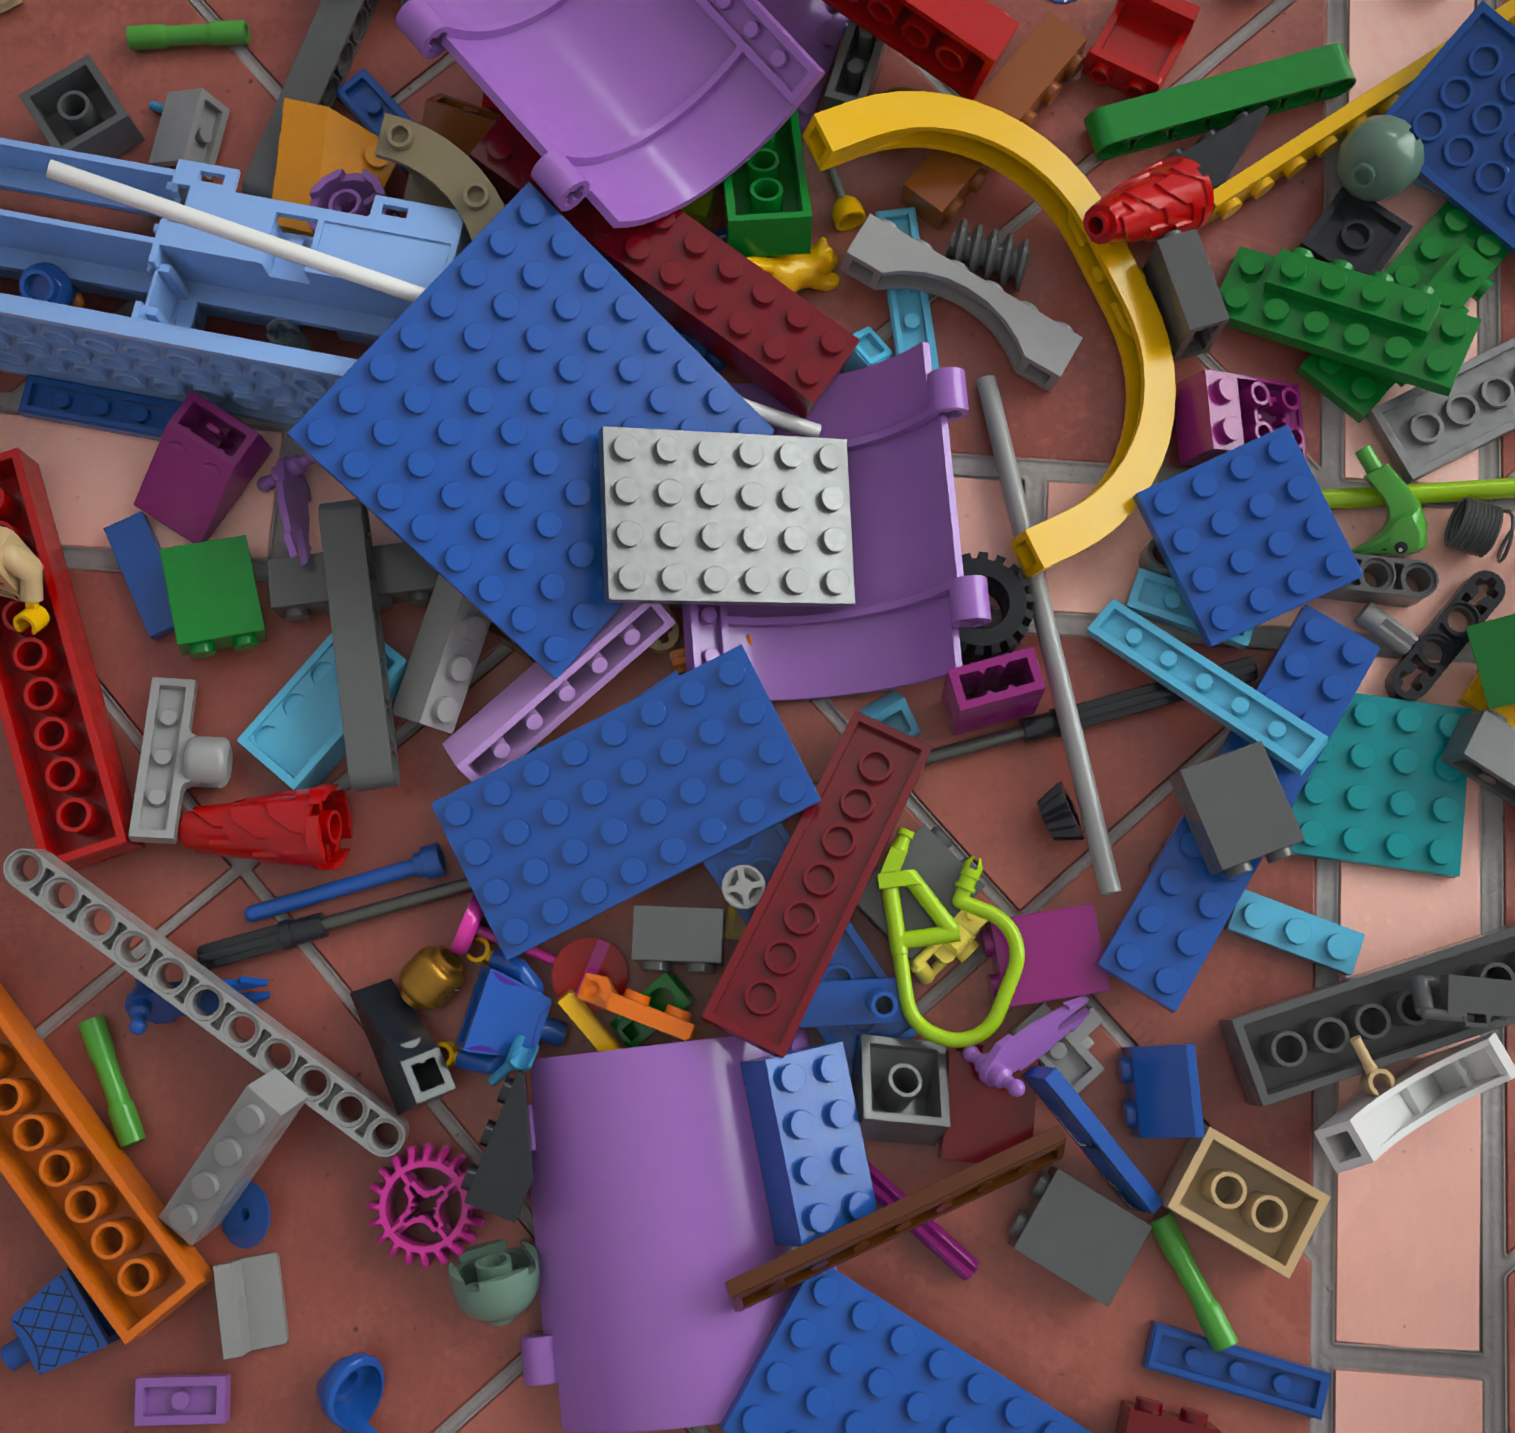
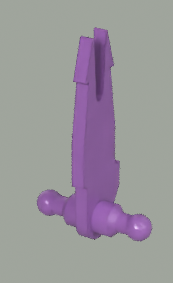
[257,453,317,566]
[962,996,1091,1097]

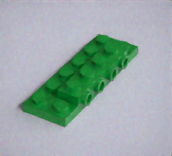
[1296,201,1510,423]
[1219,246,1482,397]

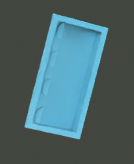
[237,633,408,790]

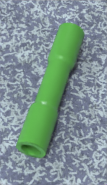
[126,20,250,51]
[78,1015,146,1149]
[1148,1212,1239,1353]

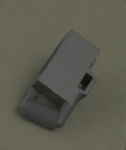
[1410,974,1515,1029]

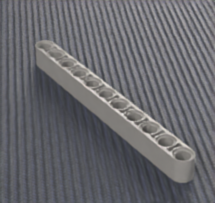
[3,848,410,1157]

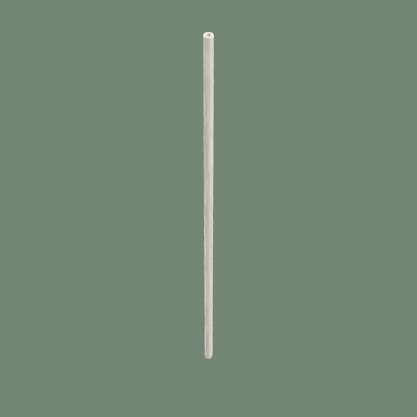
[46,159,821,437]

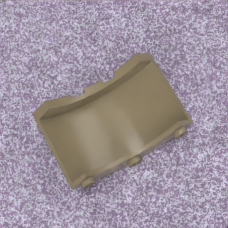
[375,113,505,240]

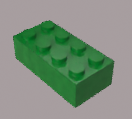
[721,109,812,257]

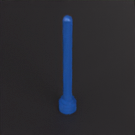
[244,842,447,922]

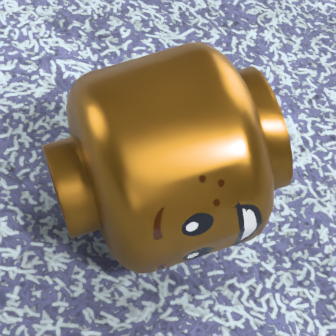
[399,945,464,1010]

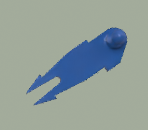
[125,976,270,1035]

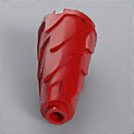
[1083,156,1214,244]
[177,784,352,870]

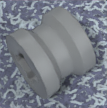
[722,865,765,909]

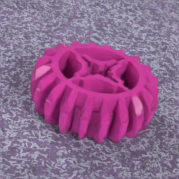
[366,1143,486,1268]

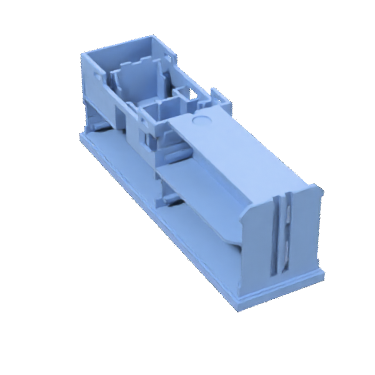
[0,137,472,427]

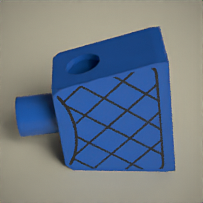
[0,1268,121,1375]

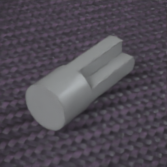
[1354,601,1419,656]

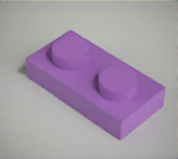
[134,1373,231,1426]

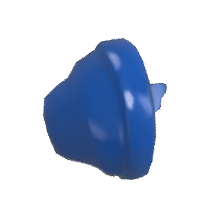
[316,1352,385,1433]

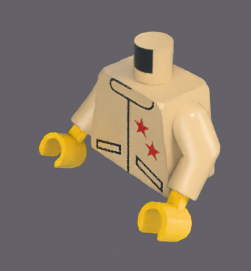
[0,526,50,635]

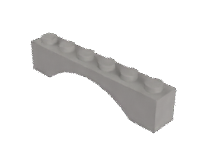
[840,213,1083,392]

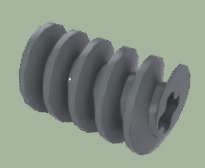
[945,218,1032,291]

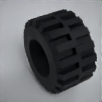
[959,552,1034,665]

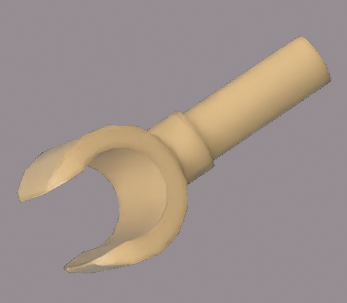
[1350,1035,1395,1096]

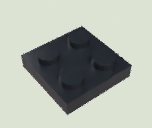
[1299,186,1413,275]

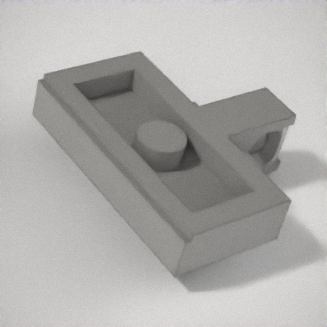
[1011,1002,1104,1094]

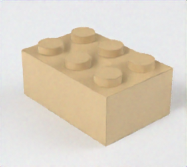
[1159,1125,1331,1279]

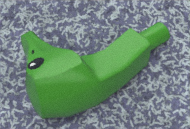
[1352,444,1427,556]

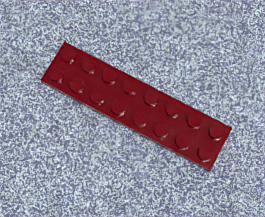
[701,710,933,1058]

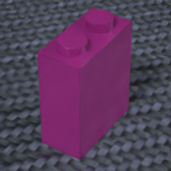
[941,647,1046,736]
[980,903,1111,1007]

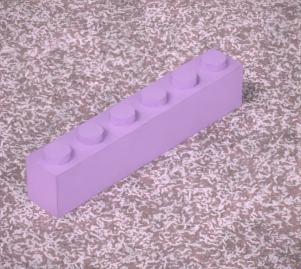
[442,603,676,782]

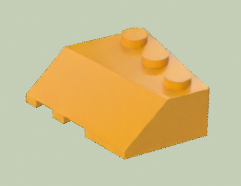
[271,98,396,237]

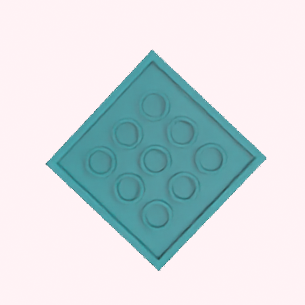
[1291,693,1472,878]

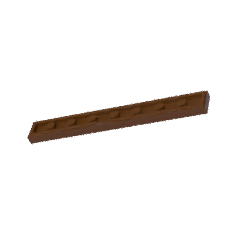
[725,1125,1066,1312]

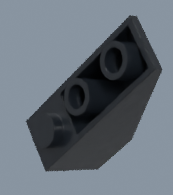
[1166,105,1269,190]
[350,979,456,1116]
[461,1071,535,1223]

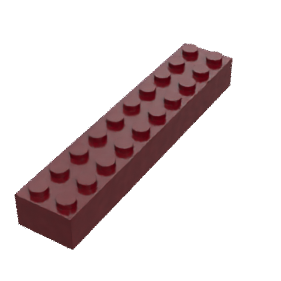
[469,114,860,419]

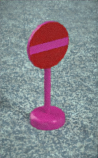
[449,895,629,1013]

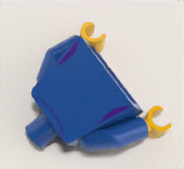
[437,937,567,1075]

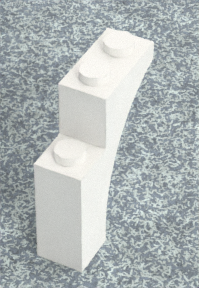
[1314,1032,1515,1173]

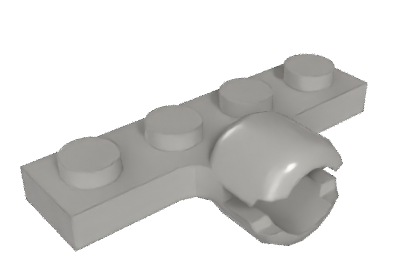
[128,677,233,844]

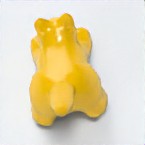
[746,237,840,293]

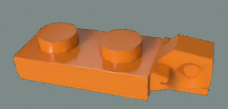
[577,973,700,1041]

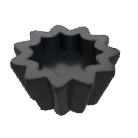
[1037,781,1085,841]

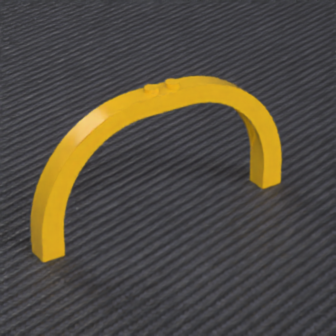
[802,91,1176,579]

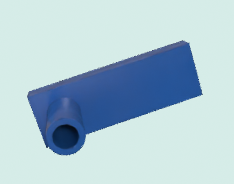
[799,977,903,1028]

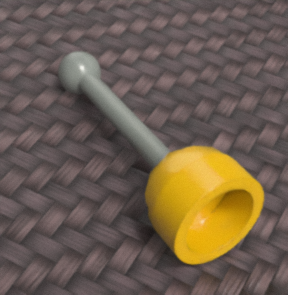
[828,166,866,231]

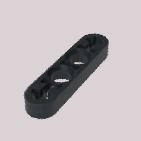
[1385,570,1506,701]

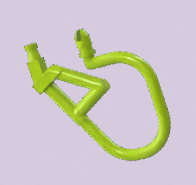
[877,827,1025,1048]

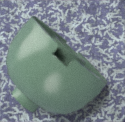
[1336,115,1425,202]
[448,1239,540,1326]

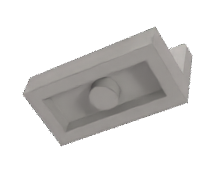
[149,88,230,181]
[213,1252,290,1360]

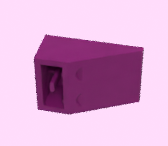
[1175,369,1307,466]
[133,391,273,543]

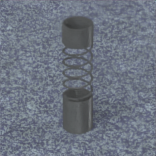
[1444,496,1515,564]

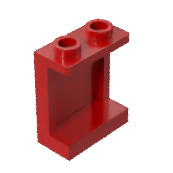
[1081,0,1201,99]

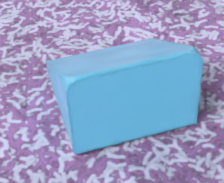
[842,326,895,373]
[860,690,921,737]

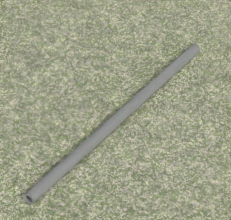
[976,375,1122,896]

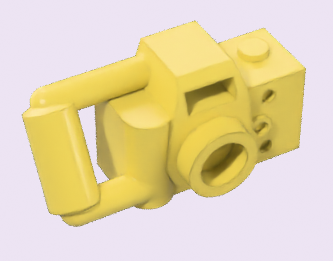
[909,910,988,985]

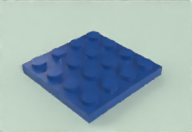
[1133,424,1364,649]

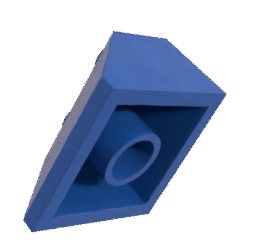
[1117,1044,1205,1138]

